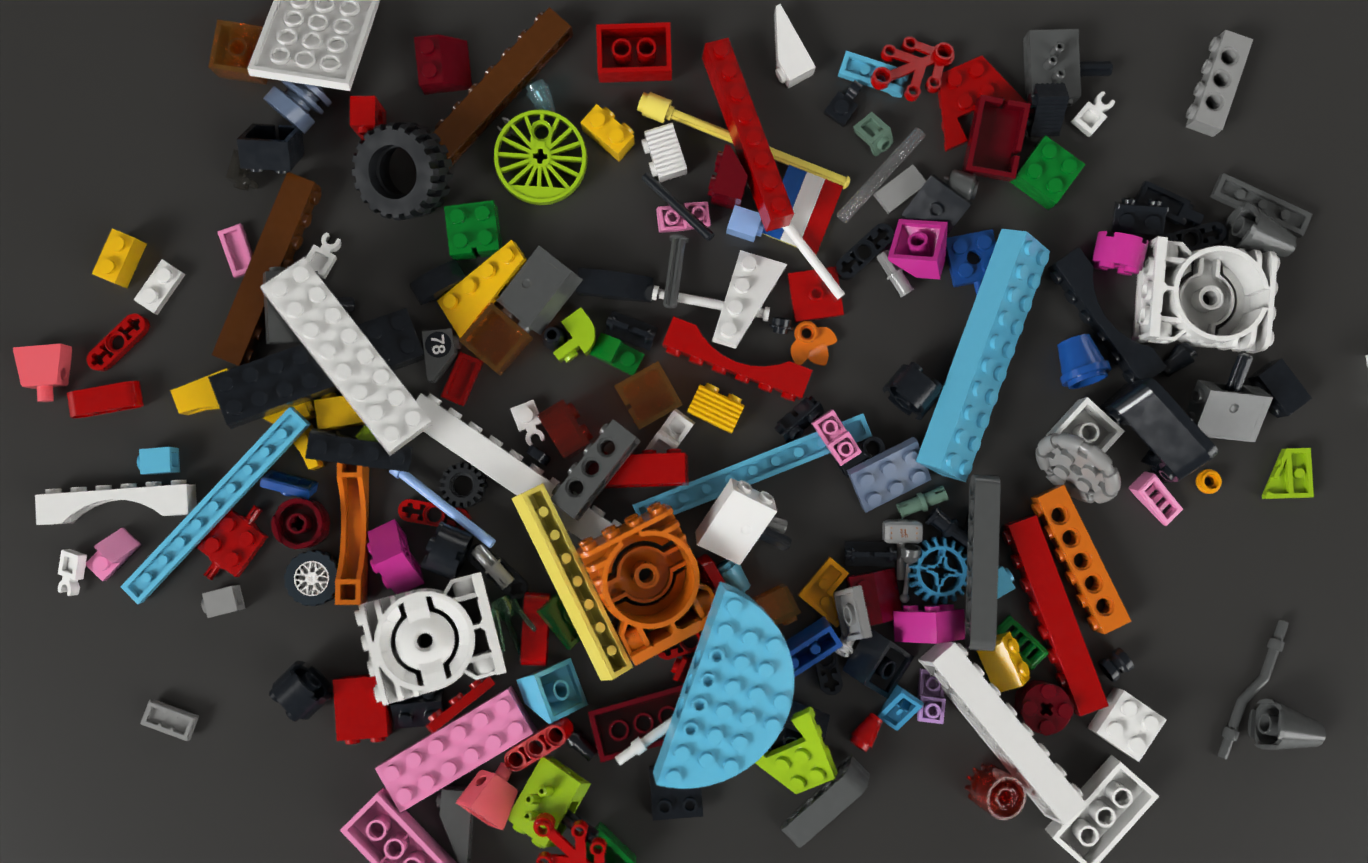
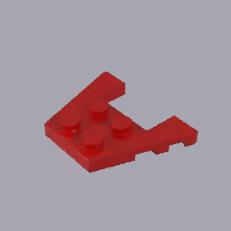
[938,55,1027,152]

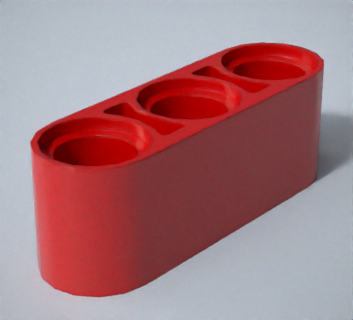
[67,381,144,418]
[520,592,551,666]
[504,717,574,771]

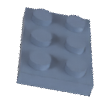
[847,437,932,513]

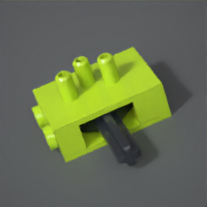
[508,756,599,849]

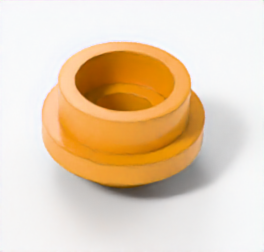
[1196,469,1222,494]

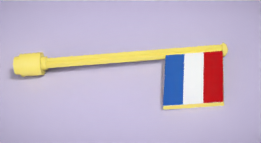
[637,92,850,255]

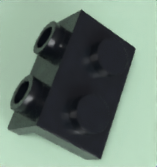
[390,688,445,729]

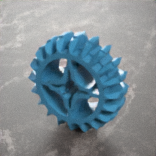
[906,537,967,604]

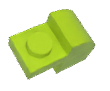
[553,307,596,363]

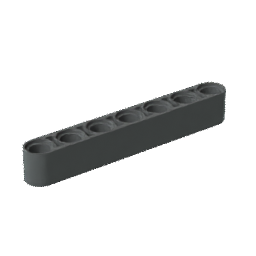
[965,474,1001,651]

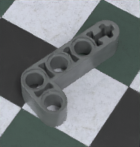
[780,755,870,848]

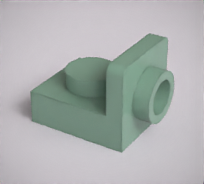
[853,112,894,157]

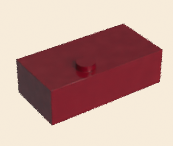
[588,685,683,762]

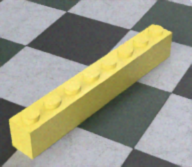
[511,483,633,681]

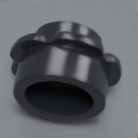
[769,317,793,334]

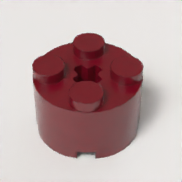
[271,498,330,549]
[1014,680,1074,736]

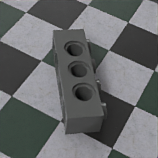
[551,419,641,521]

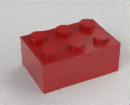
[596,22,672,83]

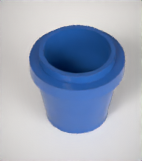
[1057,334,1111,389]

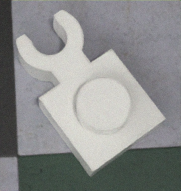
[1071,91,1115,137]
[305,232,342,279]
[510,400,545,446]
[58,549,87,596]

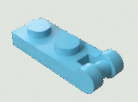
[838,51,910,98]

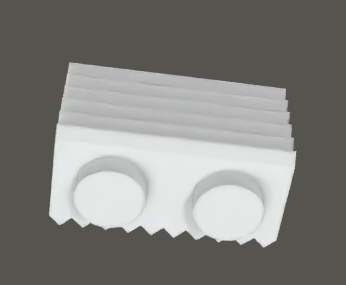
[641,123,687,183]

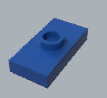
[260,470,318,499]

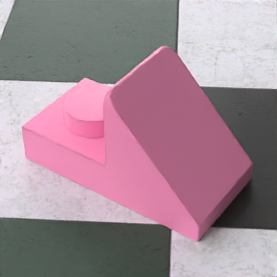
[86,527,142,581]

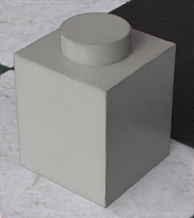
[201,585,246,618]

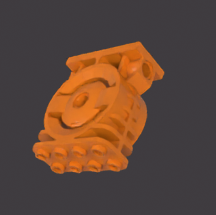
[576,502,715,666]

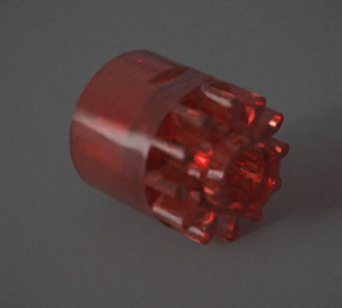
[965,763,1026,820]

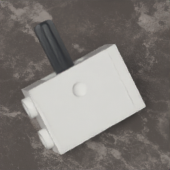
[695,478,792,565]

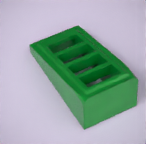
[996,615,1049,670]

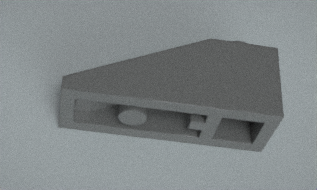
[436,785,474,863]

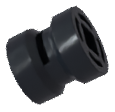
[1098,647,1135,682]

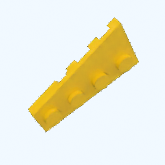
[437,240,527,341]

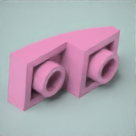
[656,202,711,233]
[811,409,862,466]

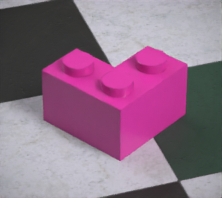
[367,519,424,594]
[893,604,965,644]

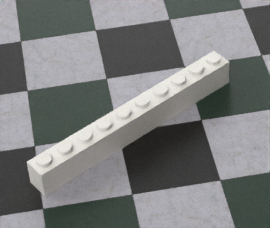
[416,393,622,540]

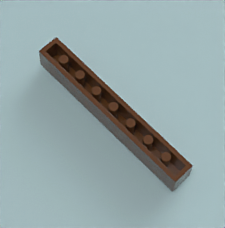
[432,7,573,169]
[212,172,322,366]

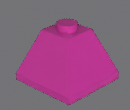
[888,219,948,280]

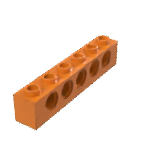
[1031,485,1132,634]

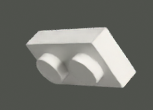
[134,259,186,315]

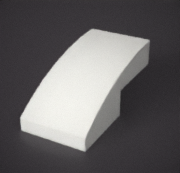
[645,408,695,453]

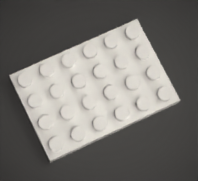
[247,0,380,91]

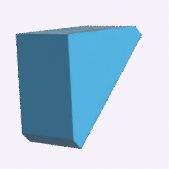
[877,685,924,731]

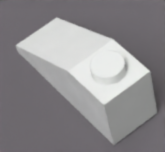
[774,4,816,88]

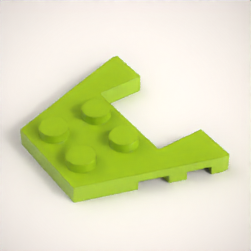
[755,707,838,794]

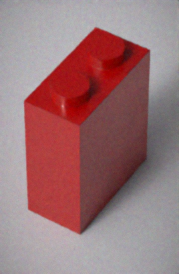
[333,674,393,745]

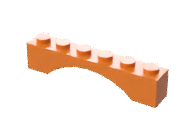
[335,463,369,605]

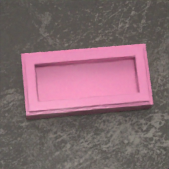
[217,223,253,278]

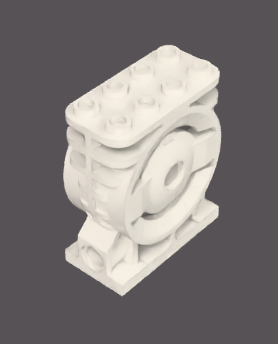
[1132,236,1280,354]
[354,572,506,706]

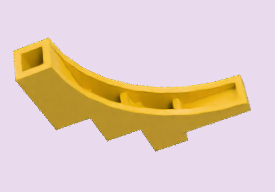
[170,368,325,470]

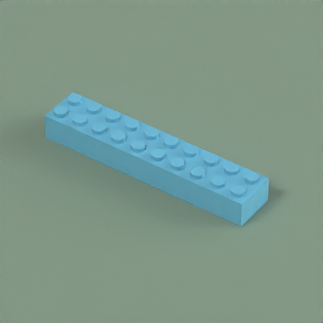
[916,229,1050,482]

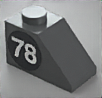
[422,328,461,383]

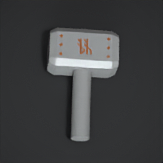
[882,519,923,580]

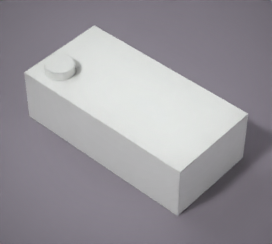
[1045,755,1159,863]

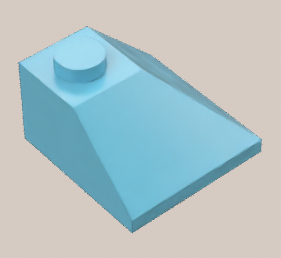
[516,658,588,724]

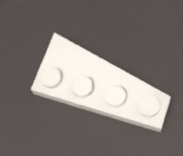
[712,250,787,349]

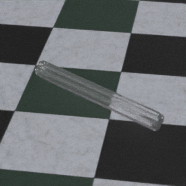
[837,128,925,223]

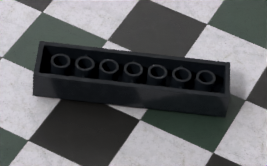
[208,308,425,429]

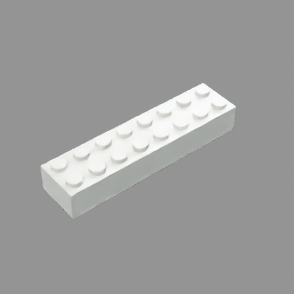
[260,257,431,456]
[918,642,1087,825]

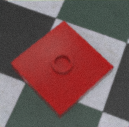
[787,266,844,323]

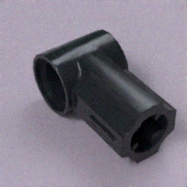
[835,437,885,478]

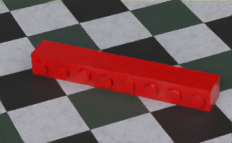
[702,38,795,232]
[1002,515,1109,716]

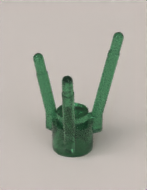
[491,595,537,655]

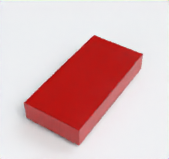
[440,352,484,407]

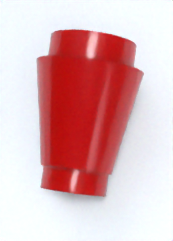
[849,713,883,752]

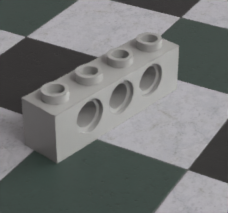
[1186,30,1253,137]

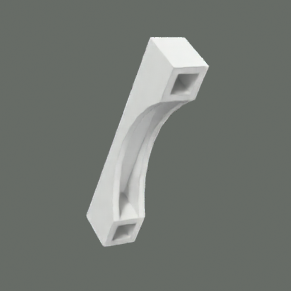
[35,480,197,525]

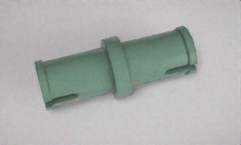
[896,485,949,519]

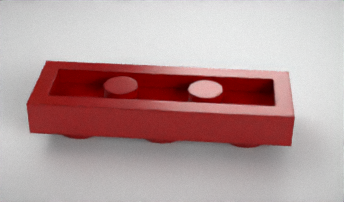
[426,676,495,734]

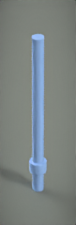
[389,470,496,548]

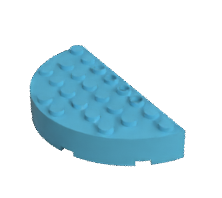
[653,581,794,789]

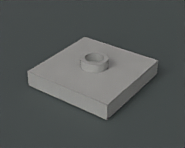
[833,585,872,642]

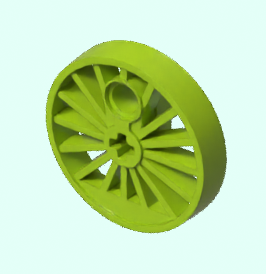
[494,110,587,205]

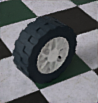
[284,550,338,606]

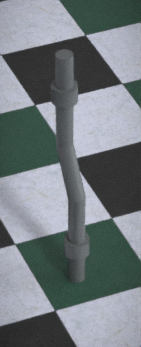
[1217,620,1289,760]

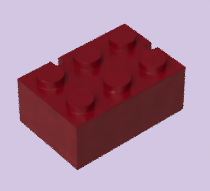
[962,95,1031,182]

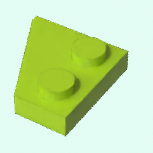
[1262,448,1314,499]

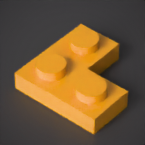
[798,557,849,628]

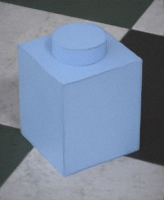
[726,205,764,242]

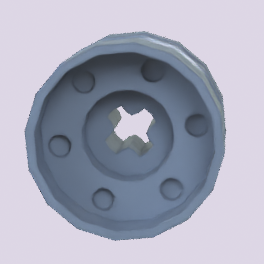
[263,81,332,134]

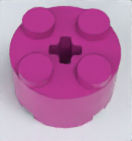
[1091,231,1149,276]

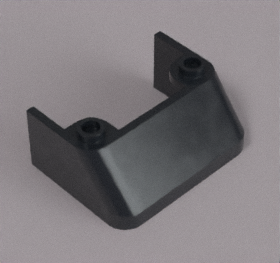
[1099,377,1219,483]

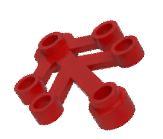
[870,36,955,102]
[533,812,607,863]

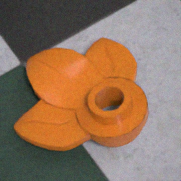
[791,321,838,366]

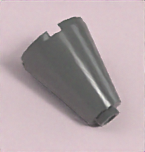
[1222,203,1297,258]
[1248,698,1326,750]

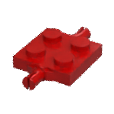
[197,505,269,580]

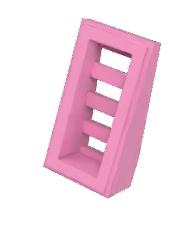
[1129,472,1183,526]

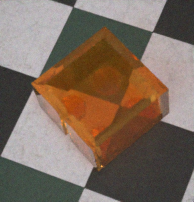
[459,303,533,376]
[614,361,683,429]

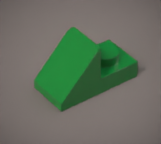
[590,333,645,377]

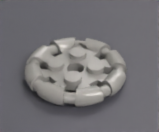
[1036,433,1121,503]

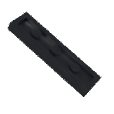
[305,433,413,472]

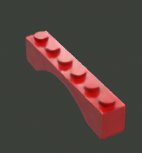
[662,316,813,402]

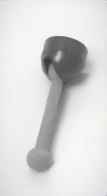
[900,543,921,603]

